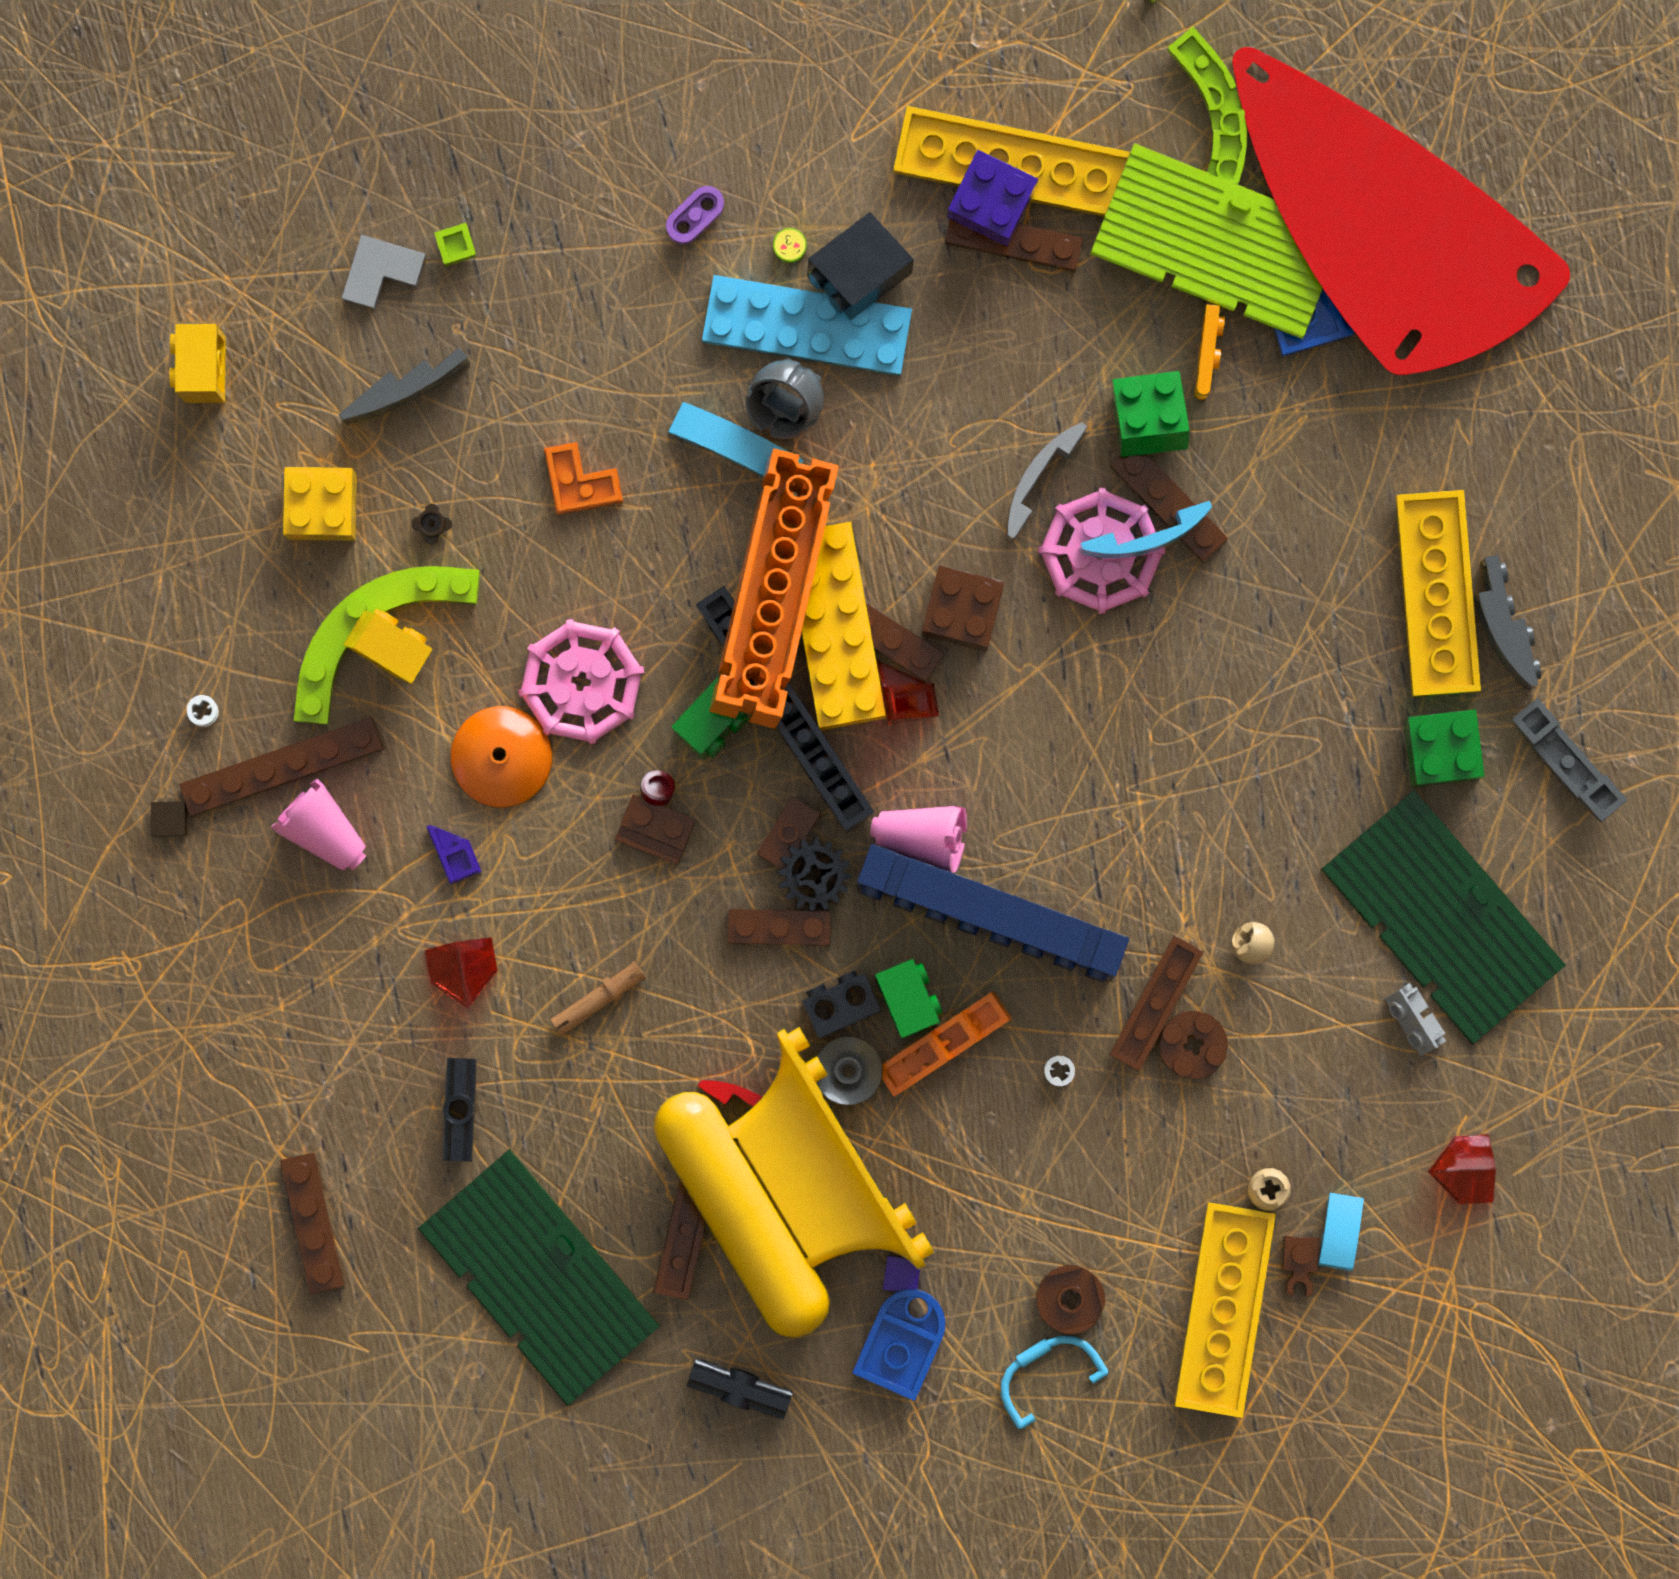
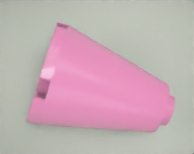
[271,779,366,871]
[870,806,967,873]

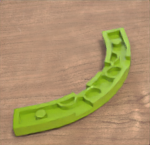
[1167,26,1247,185]
[294,566,480,726]

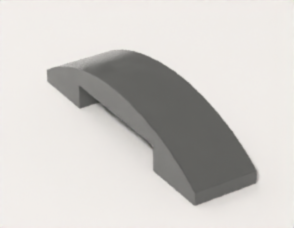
[1511,698,1627,822]

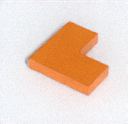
[544,442,623,516]

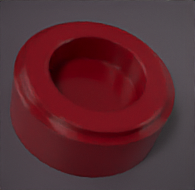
[640,770,675,806]

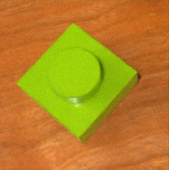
[434,223,477,267]

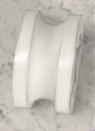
[187,695,219,727]
[1044,1056,1075,1086]

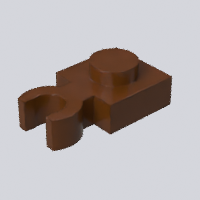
[1282,1236,1319,1296]

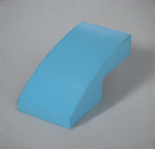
[1318,1193,1364,1271]

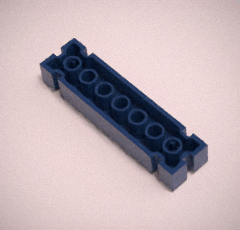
[857,843,1130,983]

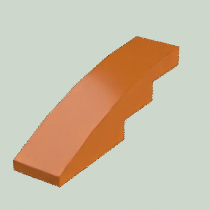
[882,991,1012,1097]

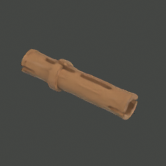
[551,961,647,1037]

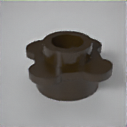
[411,504,452,544]

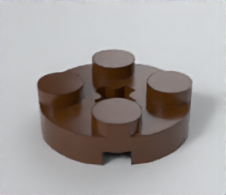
[1159,1011,1228,1079]
[1036,1265,1105,1334]

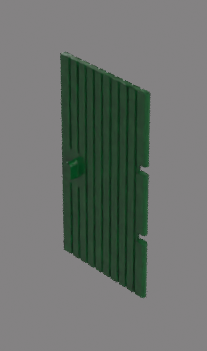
[1321,790,1566,1045]
[417,1149,660,1406]

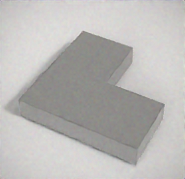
[342,235,426,310]

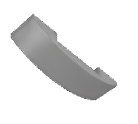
[1007,423,1087,543]

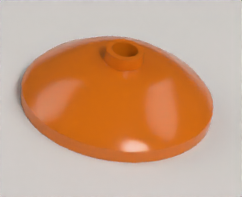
[451,706,552,808]

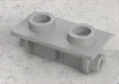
[1384,983,1446,1056]

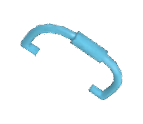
[1001,1335,1108,1429]

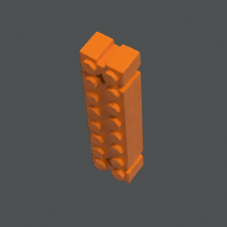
[709,448,839,729]

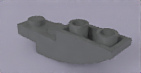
[1474,555,1541,690]

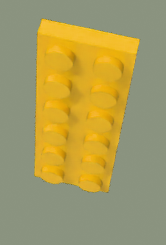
[1395,490,1481,697]
[802,522,886,731]
[1174,1202,1276,1418]

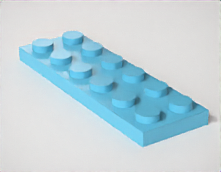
[702,275,912,377]

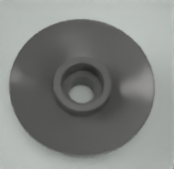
[816,1037,882,1105]

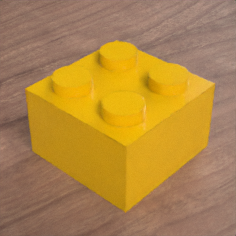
[169,324,226,403]
[283,467,357,541]
[343,609,433,684]

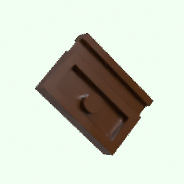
[614,794,696,865]

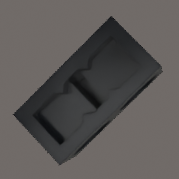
[802,970,881,1039]

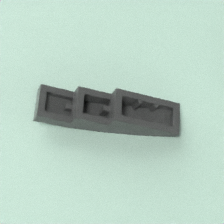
[339,348,470,425]

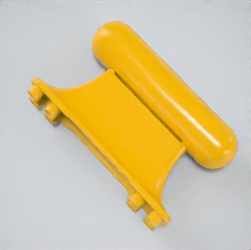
[653,1027,935,1338]

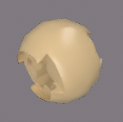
[1232,922,1275,965]
[1248,1168,1291,1211]

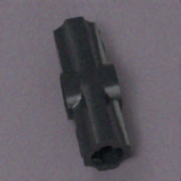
[442,1058,477,1162]
[686,1358,793,1420]

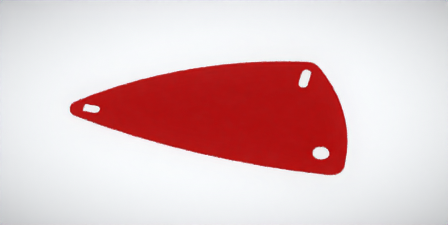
[1232,47,1570,375]

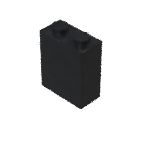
[807,212,914,320]

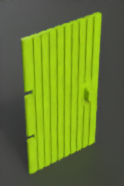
[1090,143,1323,339]

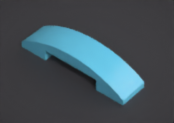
[668,402,804,478]
[1079,501,1212,558]

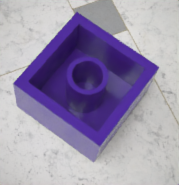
[947,149,1038,247]

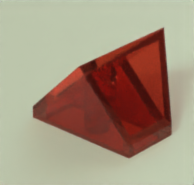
[876,659,939,725]
[425,937,498,1009]
[1428,1134,1496,1204]

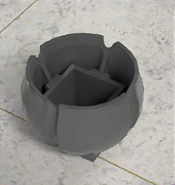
[746,358,824,439]

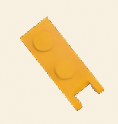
[1194,305,1225,401]

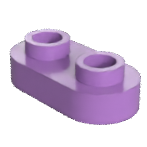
[666,186,724,245]

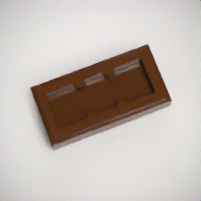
[757,796,821,869]

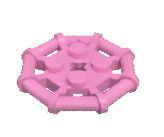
[1038,488,1165,614]
[518,619,644,745]

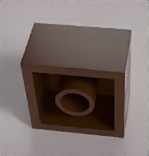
[922,565,1005,652]

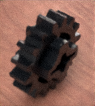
[776,837,851,911]

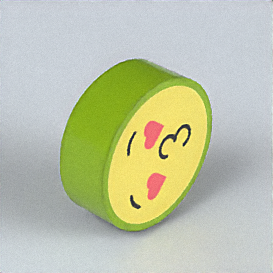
[773,228,807,263]

